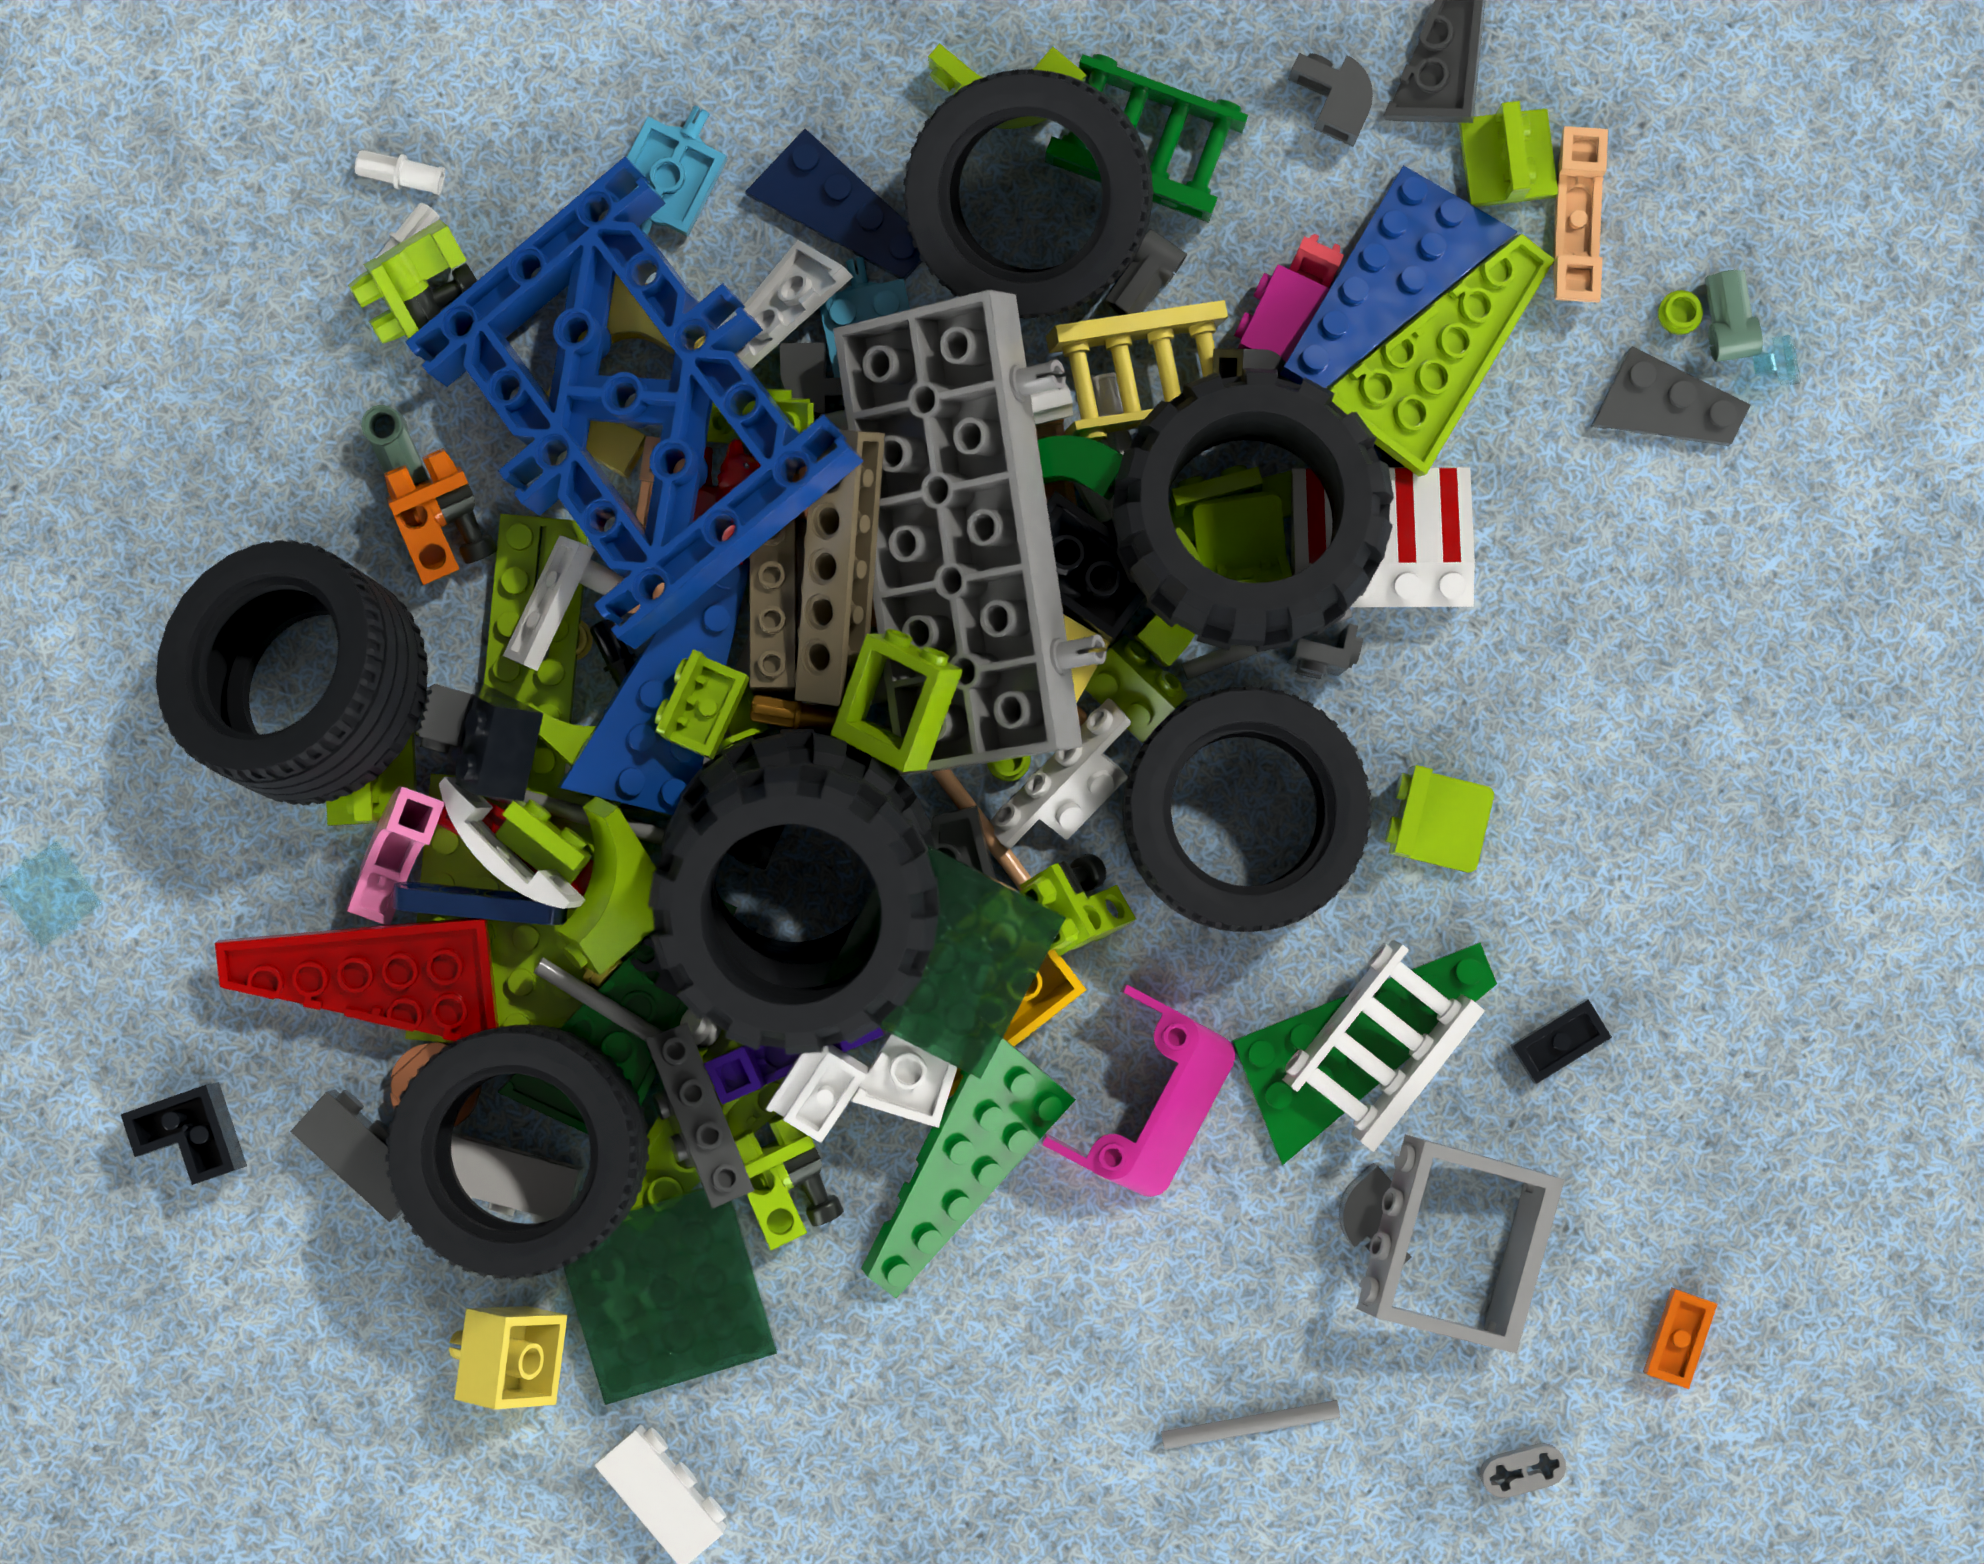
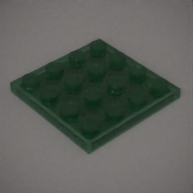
[822,843,1066,1079]
[563,1187,778,1405]

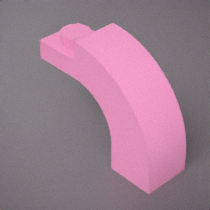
[346,786,445,925]

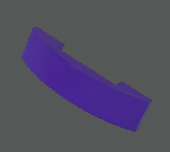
[704,1023,886,1105]

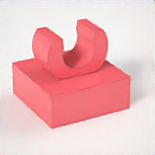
[1289,234,1344,288]

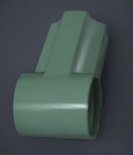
[1704,269,1763,362]
[361,405,430,485]

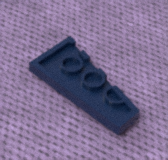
[745,128,922,281]

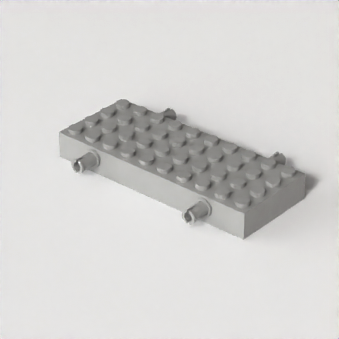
[818,290,1106,775]

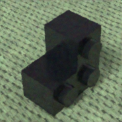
[120,1082,247,1185]

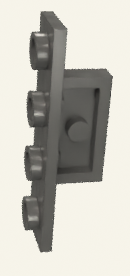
[644,1022,754,1208]

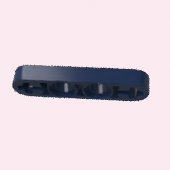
[393,882,568,925]

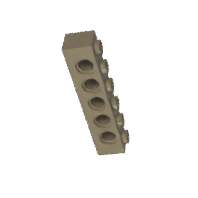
[794,430,885,706]
[750,452,798,696]

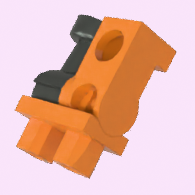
[384,448,497,585]

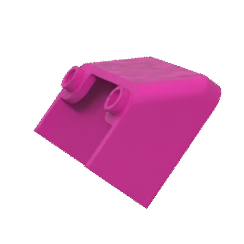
[1041,984,1235,1197]

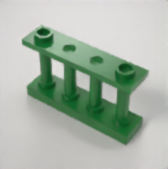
[1045,54,1248,223]

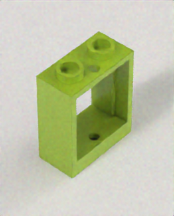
[830,629,963,772]

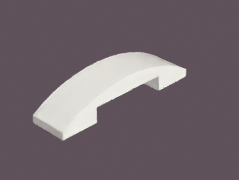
[439,777,586,909]

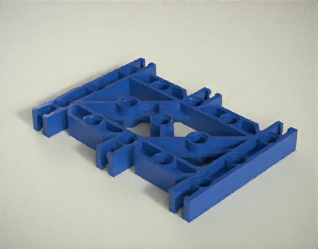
[405,156,864,649]

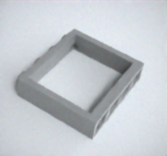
[1356,1134,1565,1354]

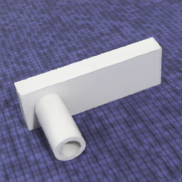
[503,535,623,671]

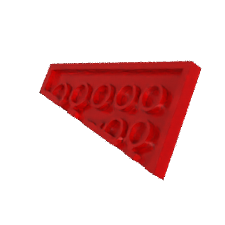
[215,918,499,1042]

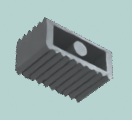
[414,684,474,753]

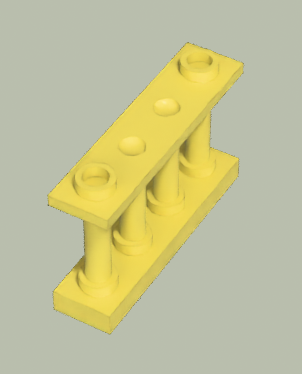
[1045,300,1228,441]

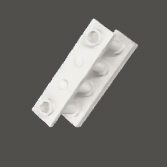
[1282,940,1485,1152]

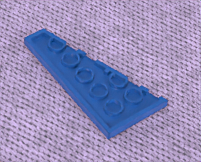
[1280,165,1517,389]
[557,558,750,816]

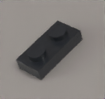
[1510,999,1612,1084]

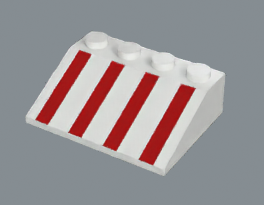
[1290,467,1475,607]

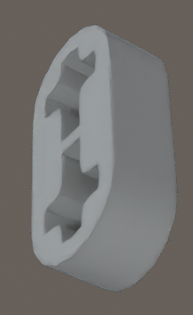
[1480,1443,1566,1498]

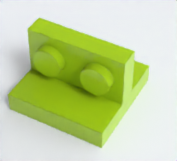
[1458,101,1558,207]
[326,732,417,826]

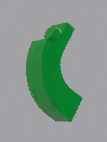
[1037,435,1123,501]

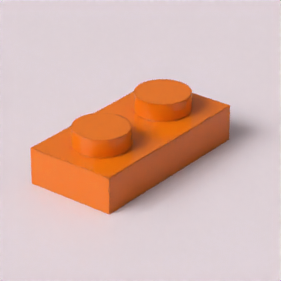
[1643,1287,1718,1389]

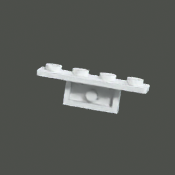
[990,698,1131,849]

